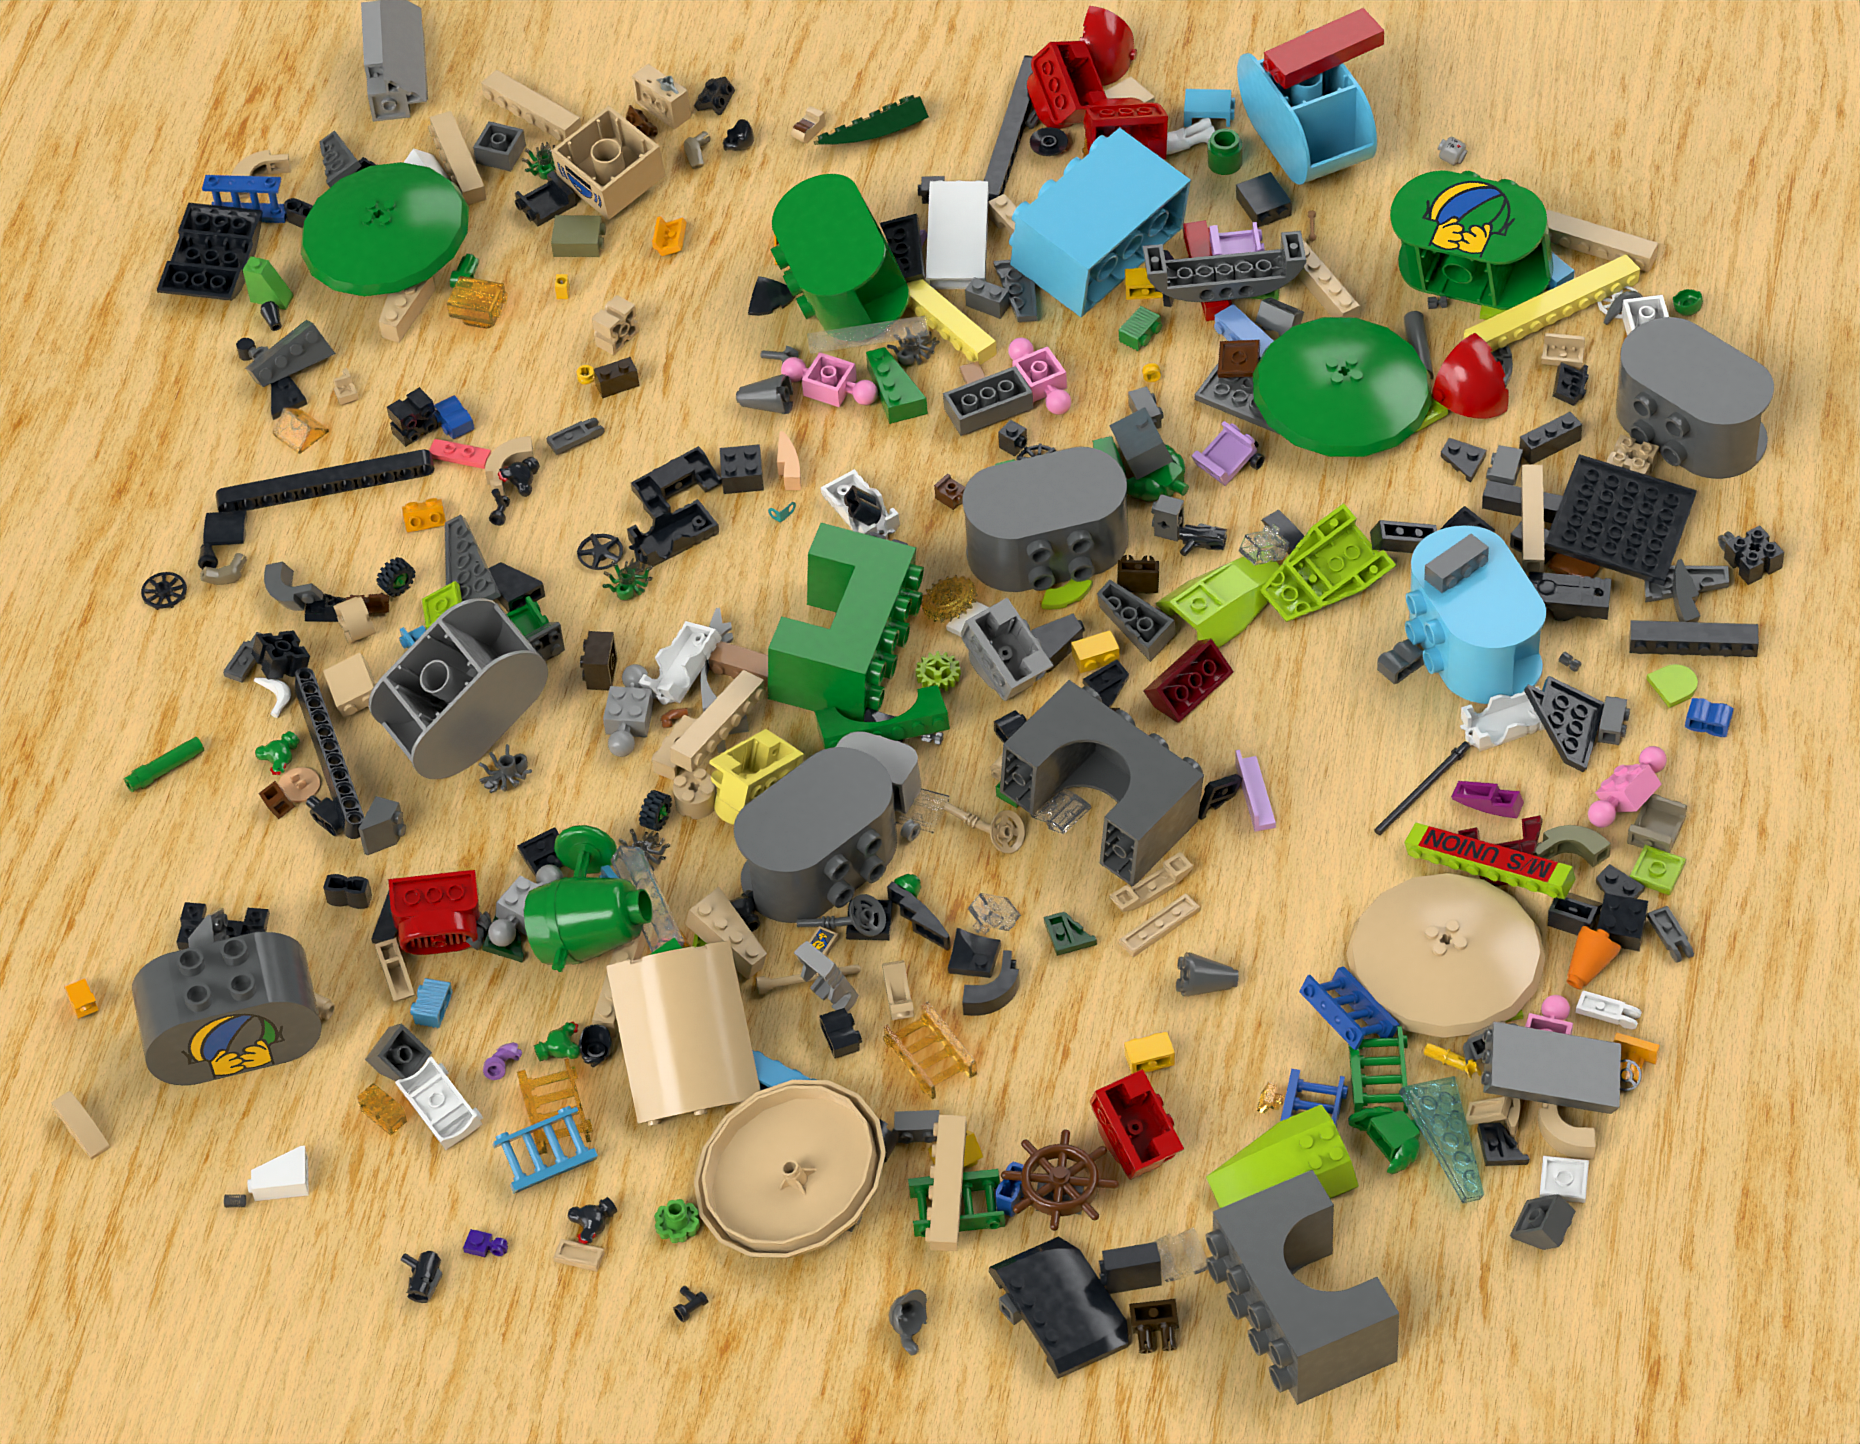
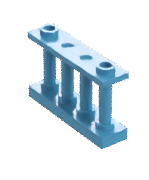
[492,1106,598,1194]

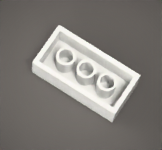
[1622,295,1669,335]

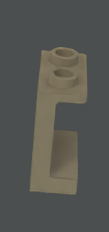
[1627,794,1687,853]

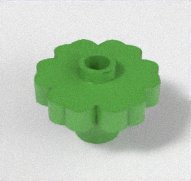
[654,1199,700,1243]

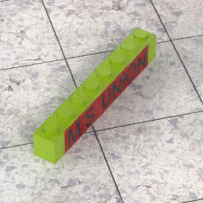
[1404,822,1576,900]

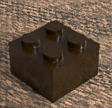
[580,631,618,691]

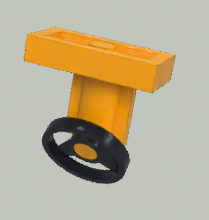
[1613,1032,1660,1091]

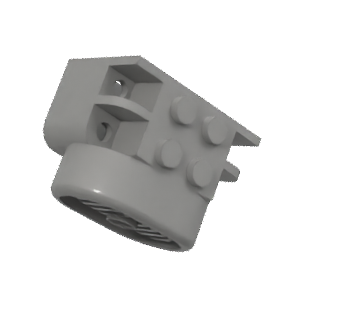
[961,598,1053,701]

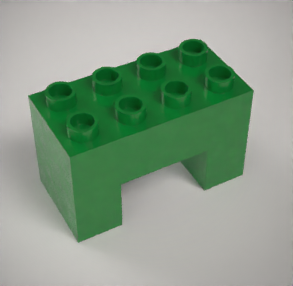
[768,523,924,722]

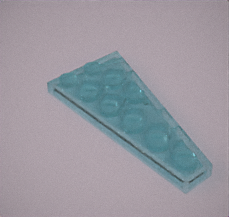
[1399,1076,1484,1203]

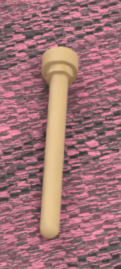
[756,965,861,994]

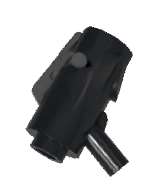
[1179,523,1227,556]
[401,1251,443,1303]

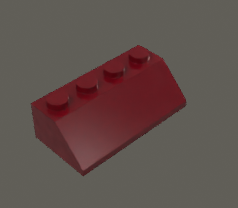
[1143,638,1234,723]

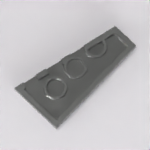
[319,130,361,187]

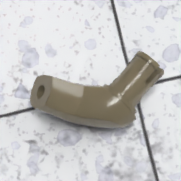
[684,131,711,169]
[200,553,247,585]

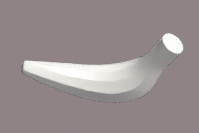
[254,677,291,718]

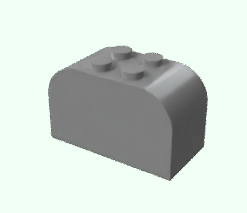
[836,732,921,814]

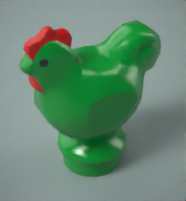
[255,731,300,775]
[533,1022,581,1062]

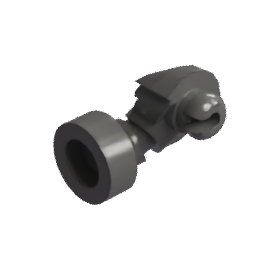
[461,911,492,951]

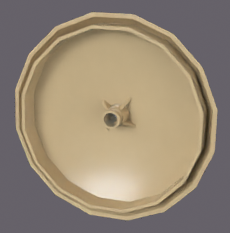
[1346,873,1546,1038]
[694,1080,886,1258]

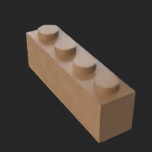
[709,641,768,687]

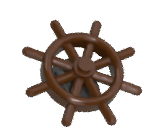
[1001,1129,1119,1231]

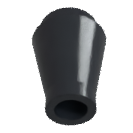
[260,301,282,331]
[198,543,218,570]

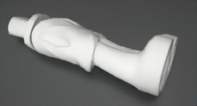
[1166,117,1215,155]

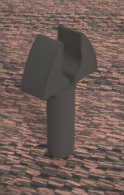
[760,346,799,364]

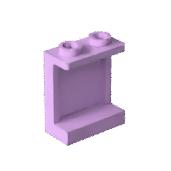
[1209,222,1265,256]
[1192,421,1257,486]

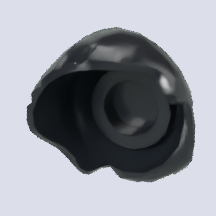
[722,119,755,151]
[578,1024,612,1068]

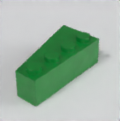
[866,347,928,424]

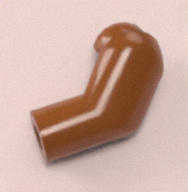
[660,708,688,728]

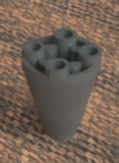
[1176,952,1239,997]

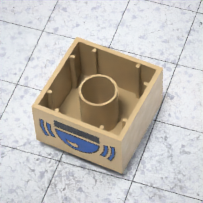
[551,106,666,220]

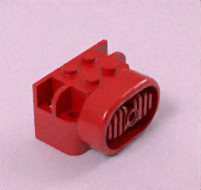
[1027,41,1107,129]
[1083,97,1168,159]
[388,870,480,955]
[1090,1069,1184,1180]

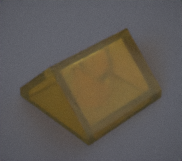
[273,408,329,454]

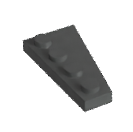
[994,260,1037,322]
[1644,565,1729,603]

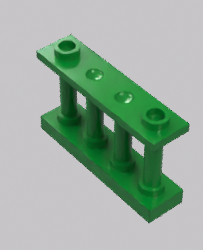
[1348,1026,1413,1113]
[908,1169,1005,1237]

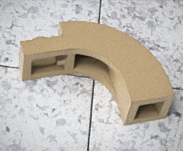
[231,150,291,198]
[485,436,534,496]
[882,960,914,1020]
[1538,1103,1595,1159]

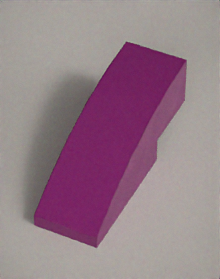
[1451,781,1524,819]

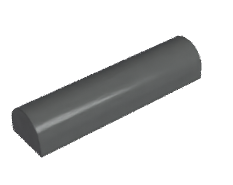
[1404,311,1434,379]

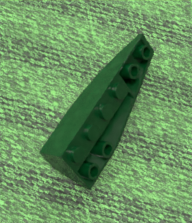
[813,95,929,145]

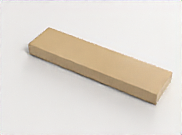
[1119,893,1200,957]

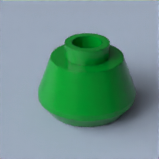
[894,874,921,898]

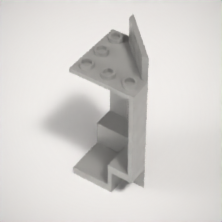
[361,0,428,122]

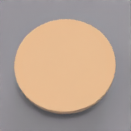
[278,767,320,803]

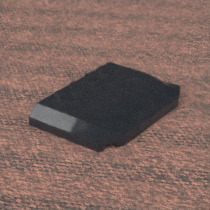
[988,1236,1129,1379]

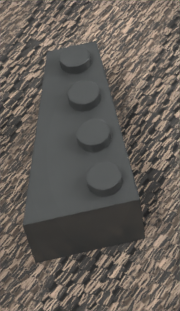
[245,320,336,387]

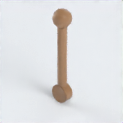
[1308,210,1316,241]

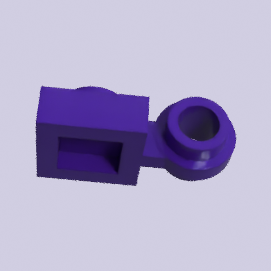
[463,1229,508,1257]

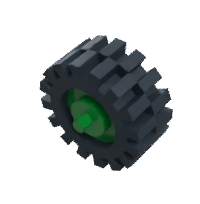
[376,557,416,597]
[639,790,672,832]

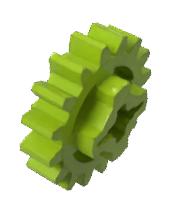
[915,651,961,691]

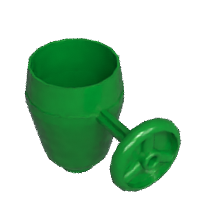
[524,825,653,972]

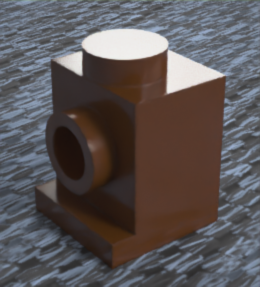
[934,473,965,510]
[258,781,295,819]

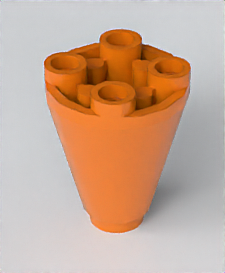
[1566,926,1621,990]

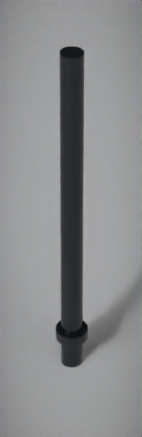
[1374,741,1470,835]

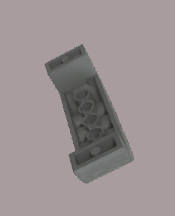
[1143,231,1306,302]

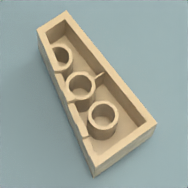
[379,276,436,343]

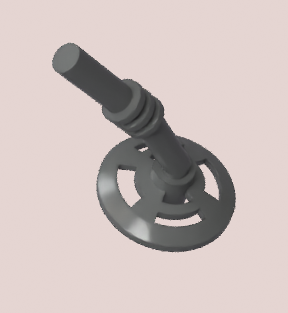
[797,894,886,936]

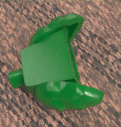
[1126,444,1189,502]
[1348,1106,1425,1175]

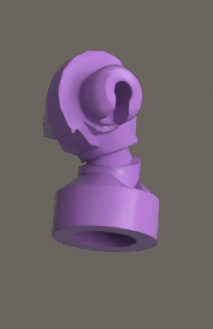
[483,1042,522,1080]

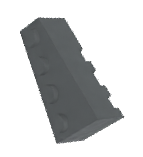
[1097,580,1177,662]

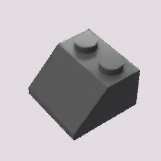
[359,796,406,855]
[365,1023,432,1081]
[1510,1194,1576,1250]

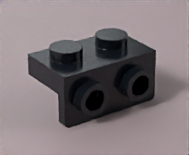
[694,76,735,115]
[1552,362,1589,406]

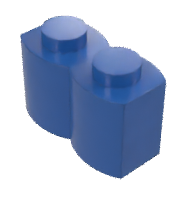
[433,395,474,439]
[1685,698,1734,737]
[996,1161,1024,1217]

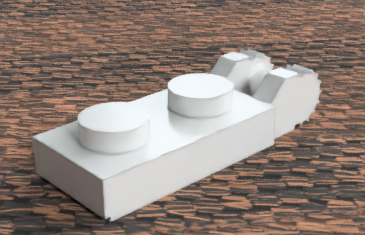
[1575,991,1642,1029]

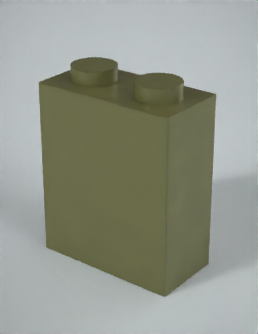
[551,215,606,257]

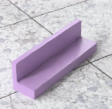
[1235,750,1276,831]

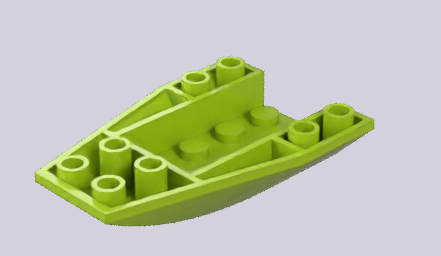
[1156,551,1280,648]

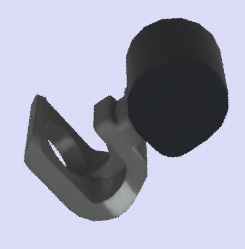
[236,338,268,361]

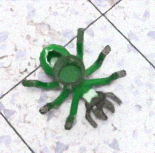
[522,142,556,180]
[602,558,653,601]

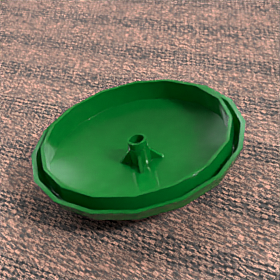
[301,162,469,297]
[1253,317,1432,457]

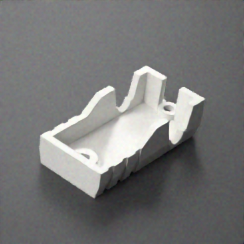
[821,469,900,540]
[638,621,722,705]
[1460,686,1545,752]

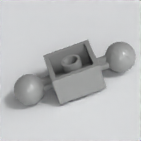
[603,664,654,757]
[488,865,563,947]

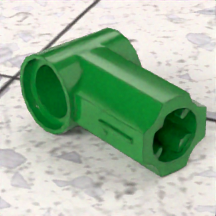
[450,254,479,291]

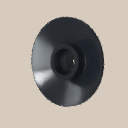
[1030,127,1068,156]

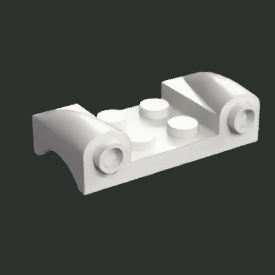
[395,1056,483,1150]

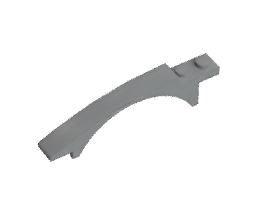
[700,608,749,753]

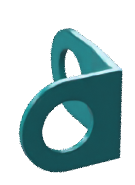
[768,502,796,523]

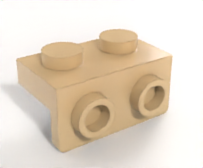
[1541,333,1585,368]

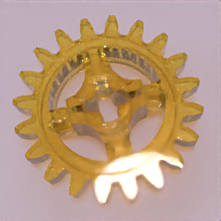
[921,575,978,623]

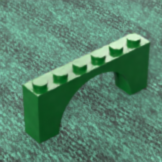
[814,685,950,749]

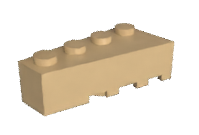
[685,887,767,980]

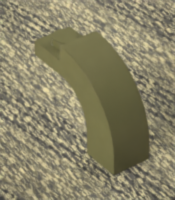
[1534,825,1611,867]

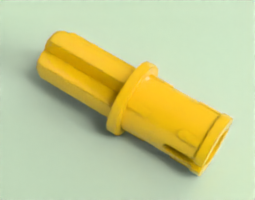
[1424,1043,1467,1071]

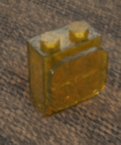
[447,276,508,329]

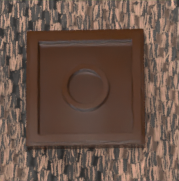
[1217,340,1260,378]

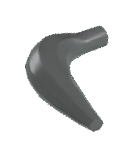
[1604,291,1643,325]

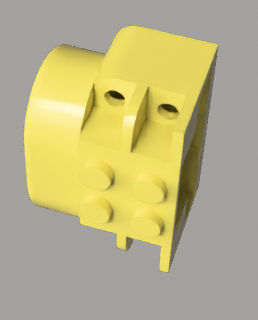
[709,729,804,825]

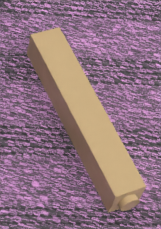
[1521,464,1544,573]

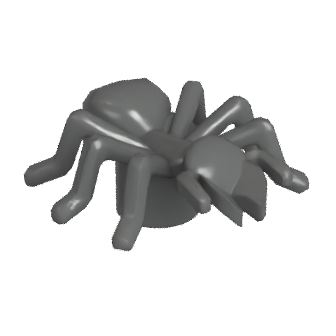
[478,744,532,793]

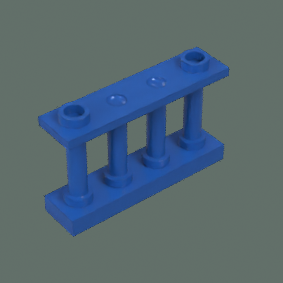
[202,175,286,223]
[1299,967,1400,1050]
[1280,1068,1348,1128]

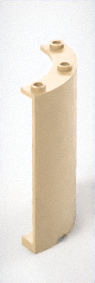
[606,941,760,1126]

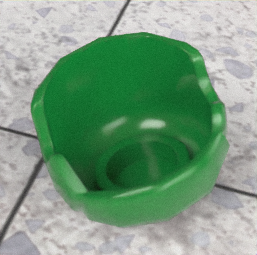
[1673,289,1703,316]

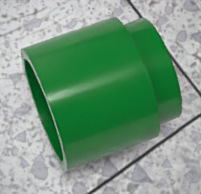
[1207,129,1242,175]

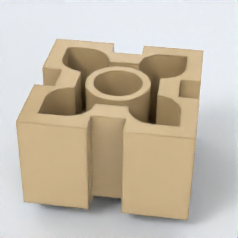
[592,295,639,355]
[1606,434,1659,475]

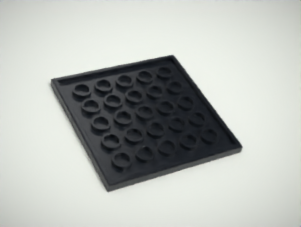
[1544,454,1697,586]

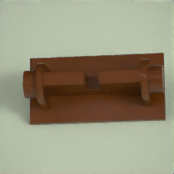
[626,105,658,137]
[346,593,389,614]

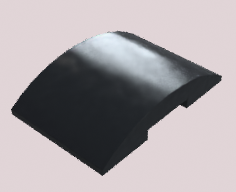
[157,202,263,301]

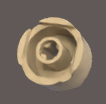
[333,596,376,644]
[673,768,717,819]

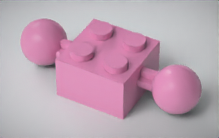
[1008,338,1071,415]
[781,352,878,407]
[1588,746,1667,828]
[1525,995,1573,1035]

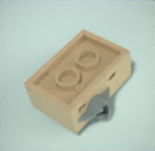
[632,64,691,130]

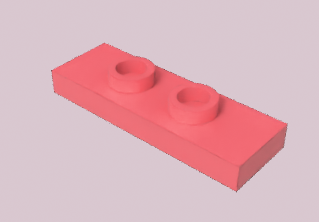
[429,439,491,469]

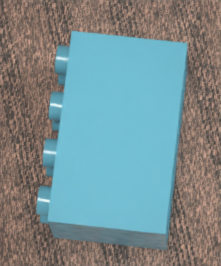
[1009,128,1191,317]

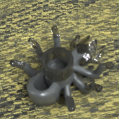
[887,326,940,366]
[617,829,670,875]

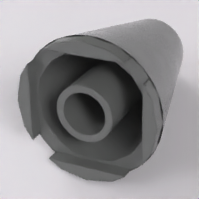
[736,374,793,414]

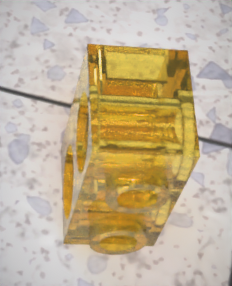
[357,1083,407,1136]

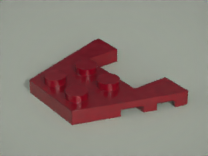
[1458,815,1543,887]

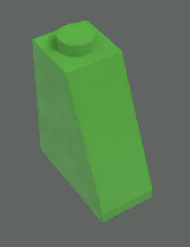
[243,256,293,310]

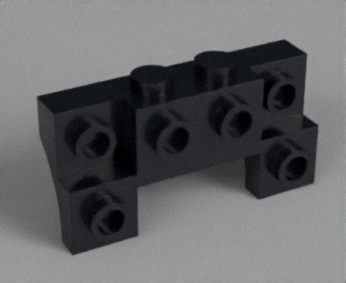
[631,446,722,519]
[176,902,270,950]

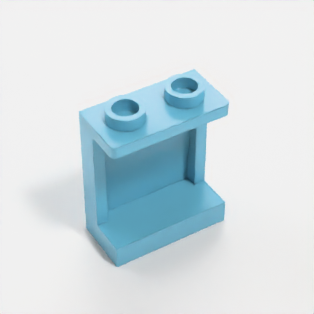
[1184,89,1235,127]

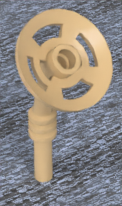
[943,802,1025,853]

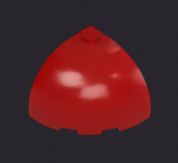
[1080,5,1137,86]
[1432,333,1509,419]

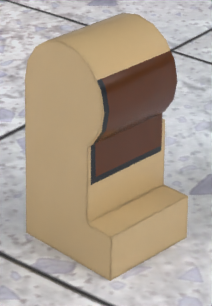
[791,106,825,143]

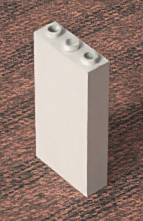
[926,180,989,289]

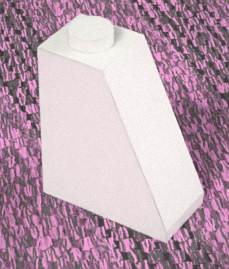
[247,1146,309,1201]

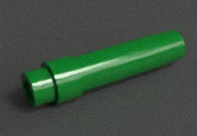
[124,736,204,792]

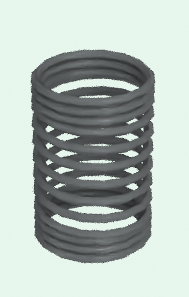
[224,1194,246,1208]

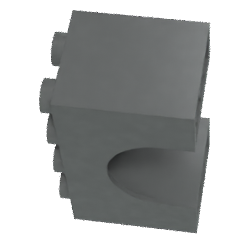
[1000,680,1204,886]
[1205,1170,1399,1405]

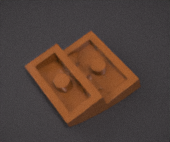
[1548,553,1601,578]

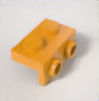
[652,216,687,257]
[402,498,446,532]

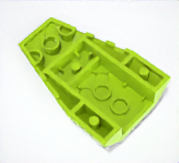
[1260,503,1396,622]
[1206,1104,1359,1208]

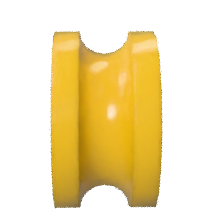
[1142,363,1161,383]
[576,365,595,385]

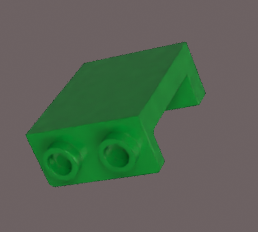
[506,596,549,636]

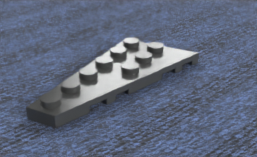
[445,515,501,602]

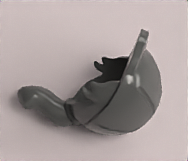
[889,1289,927,1356]

